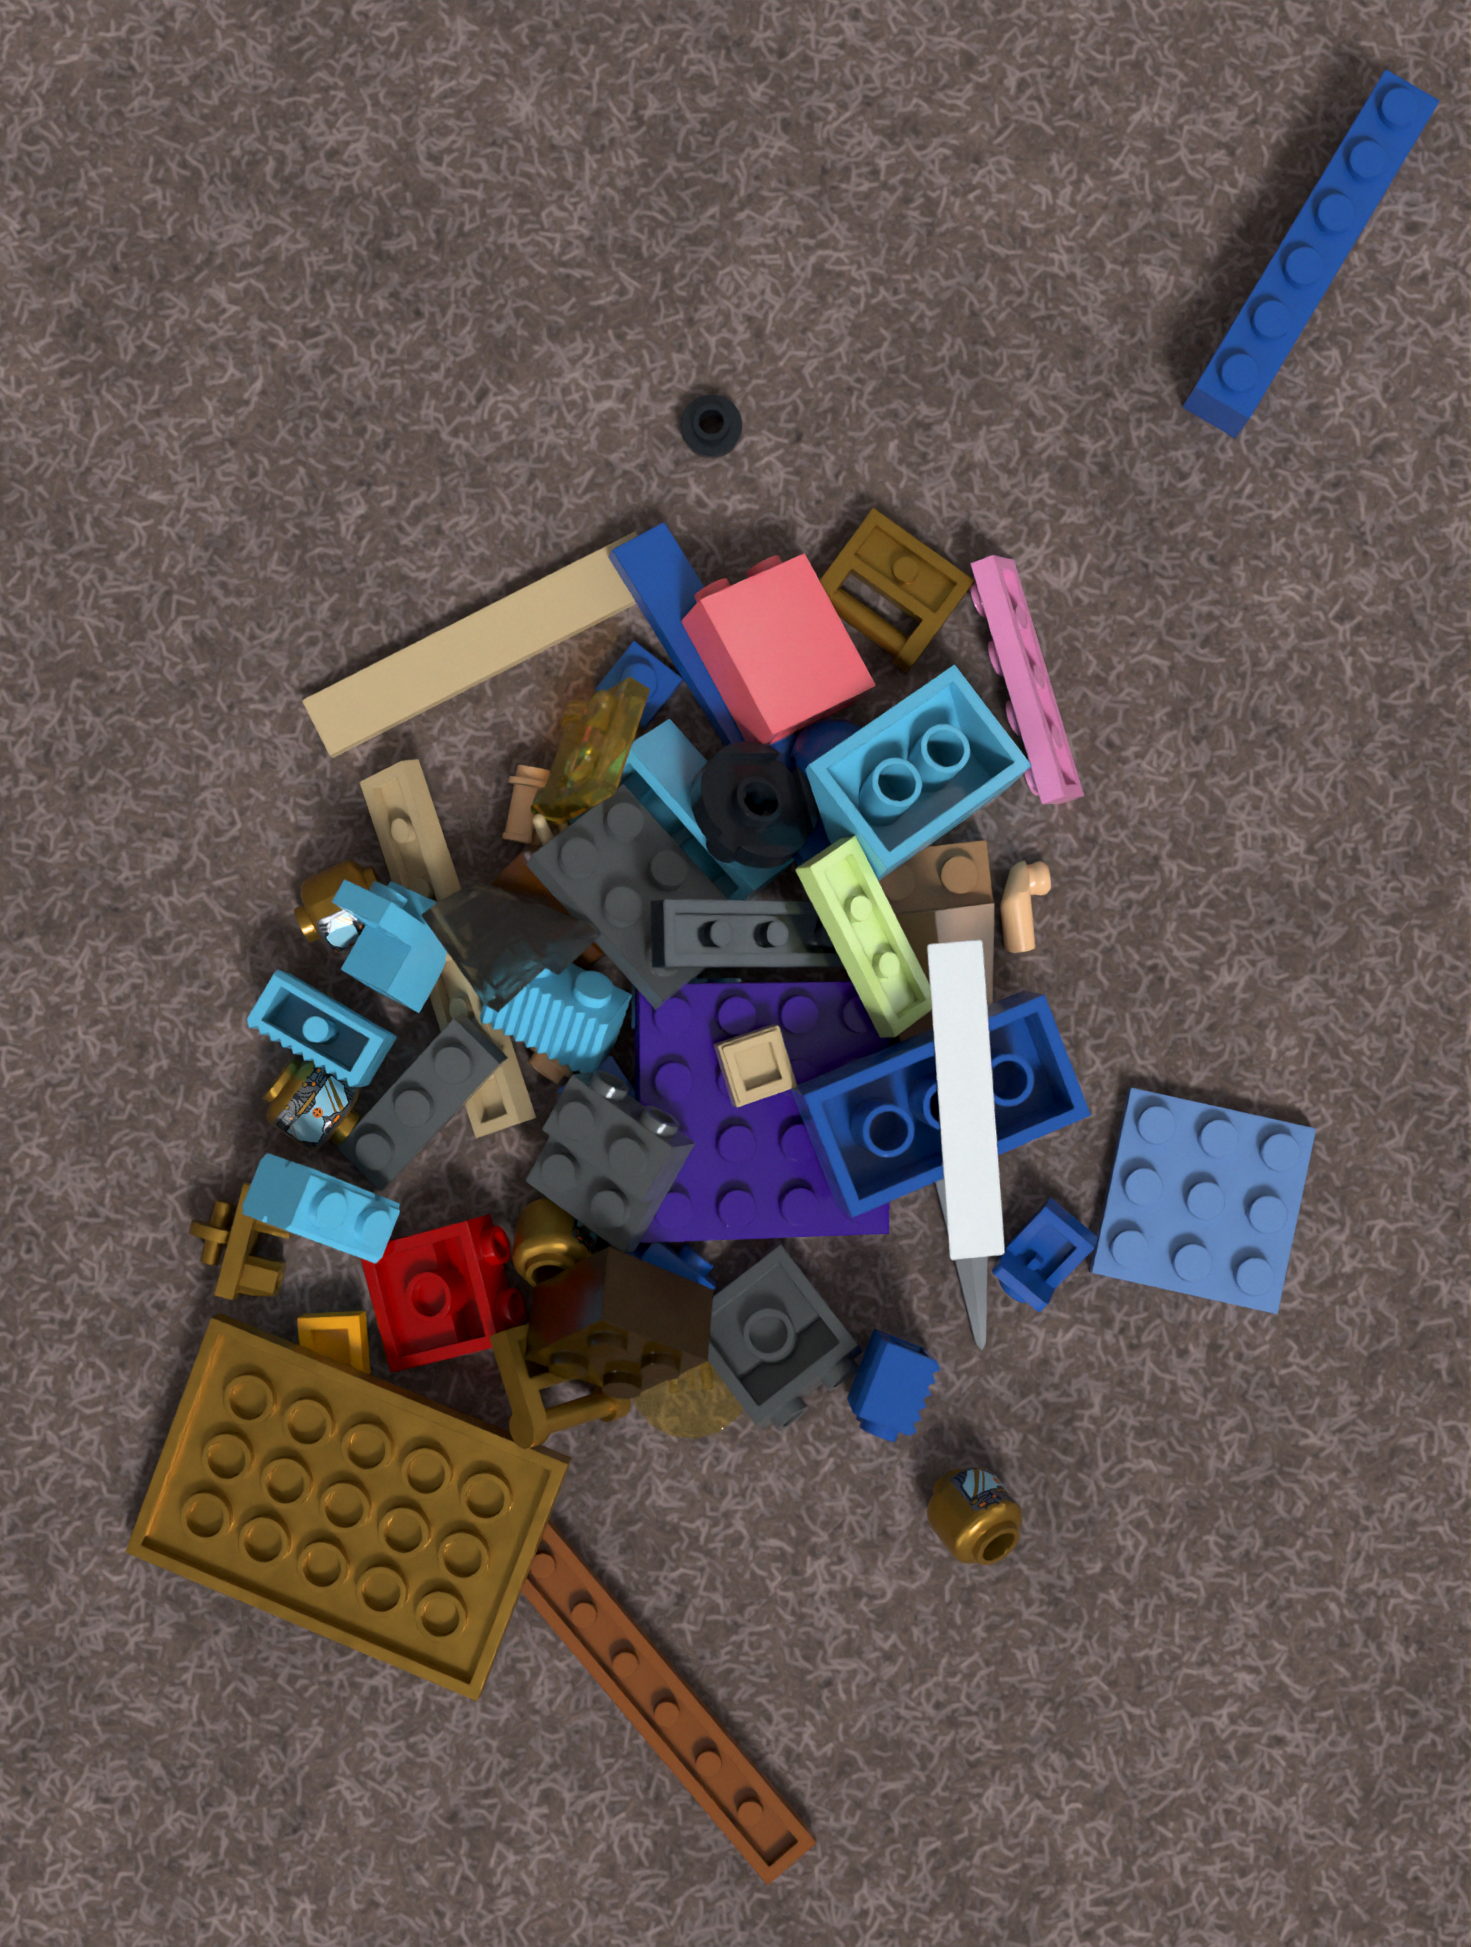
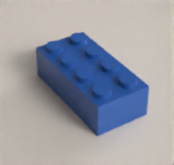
[791,990,1091,1217]

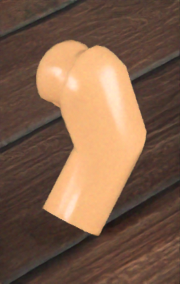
[1000,860,1051,953]

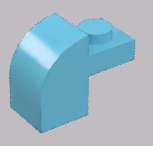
[332,879,450,1013]

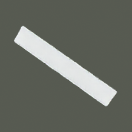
[927,940,1005,1260]

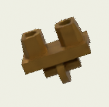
[188,1183,294,1300]

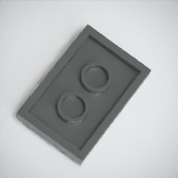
[526,784,728,1009]

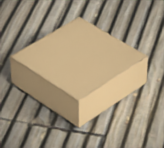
[713,1024,797,1107]

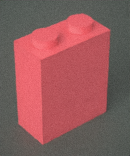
[681,553,876,746]

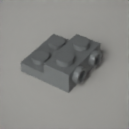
[526,1070,695,1253]
[708,1245,863,1431]

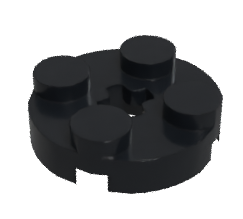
[691,742,819,868]

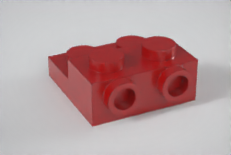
[360,1214,527,1373]

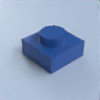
[595,641,683,730]

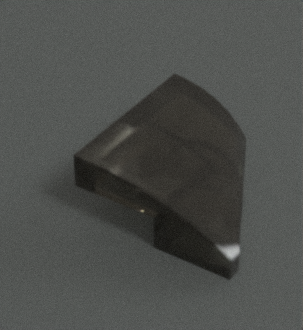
[421,883,601,1012]

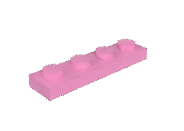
[970,555,1084,804]

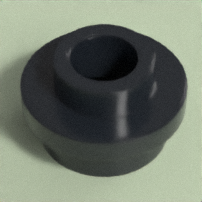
[680,395,742,458]

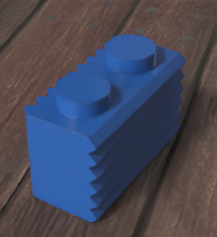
[847,1328,941,1442]

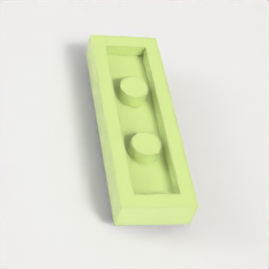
[795,836,932,1038]

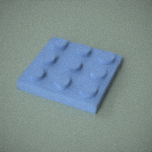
[1089,1087,1316,1314]

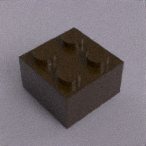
[525,1246,714,1399]

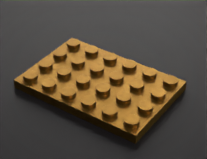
[125,1312,572,1701]

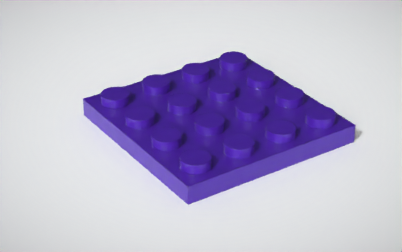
[635,981,889,1243]

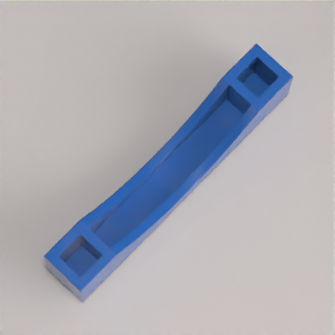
[1182,69,1440,438]

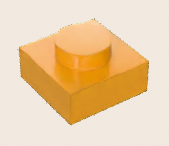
[297,1311,371,1374]

